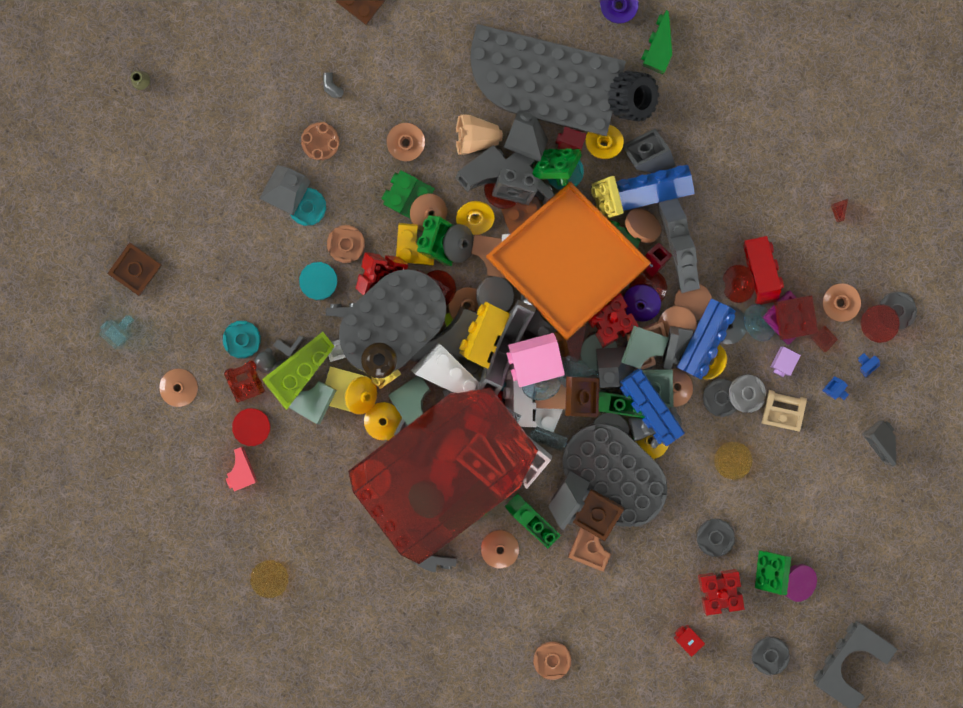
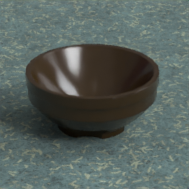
[361,343,397,379]

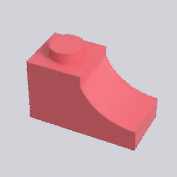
[226,446,257,491]

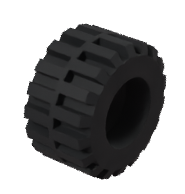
[608,71,659,121]

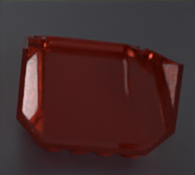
[348,387,538,564]

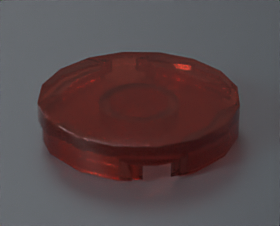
[861,304,900,343]

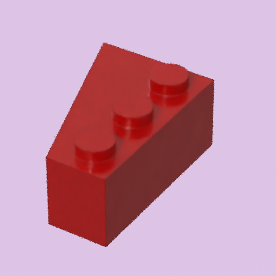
[743,236,784,306]

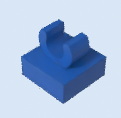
[858,353,880,378]
[822,376,849,400]

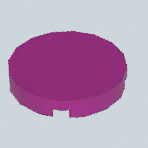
[785,564,817,602]

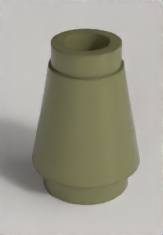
[131,71,150,90]

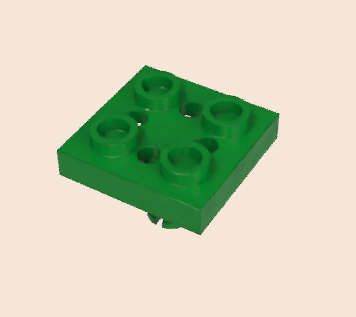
[532,148,582,186]
[755,550,791,595]

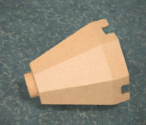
[456,115,503,155]

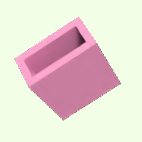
[506,333,565,387]

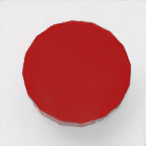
[232,408,271,446]

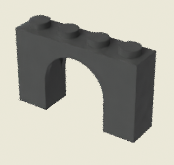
[813,620,898,708]

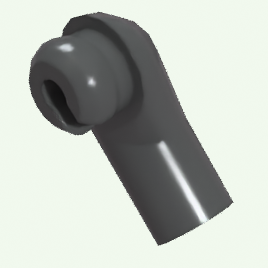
[323,72,344,98]

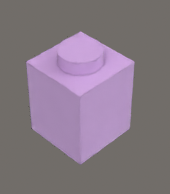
[770,347,801,377]

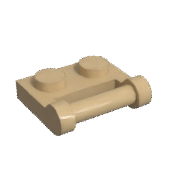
[762,390,807,432]

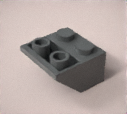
[549,471,590,530]

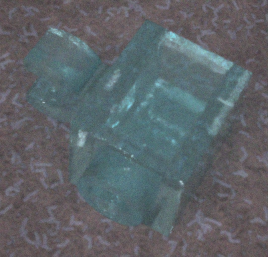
[99,315,134,349]
[563,356,598,379]

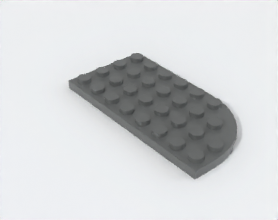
[470,24,626,137]

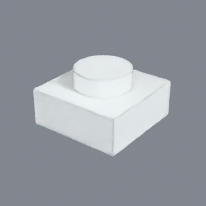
[328,340,346,362]

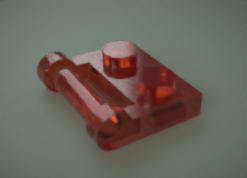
[224,361,265,403]

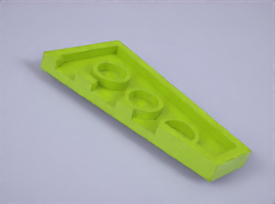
[262,332,335,410]

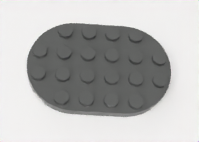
[339,270,446,373]
[563,423,667,527]

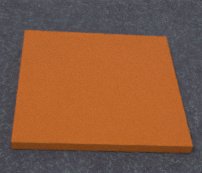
[486,182,651,340]

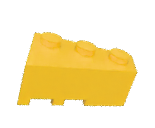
[459,301,510,369]

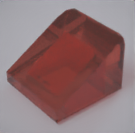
[831,199,848,222]
[811,326,838,352]

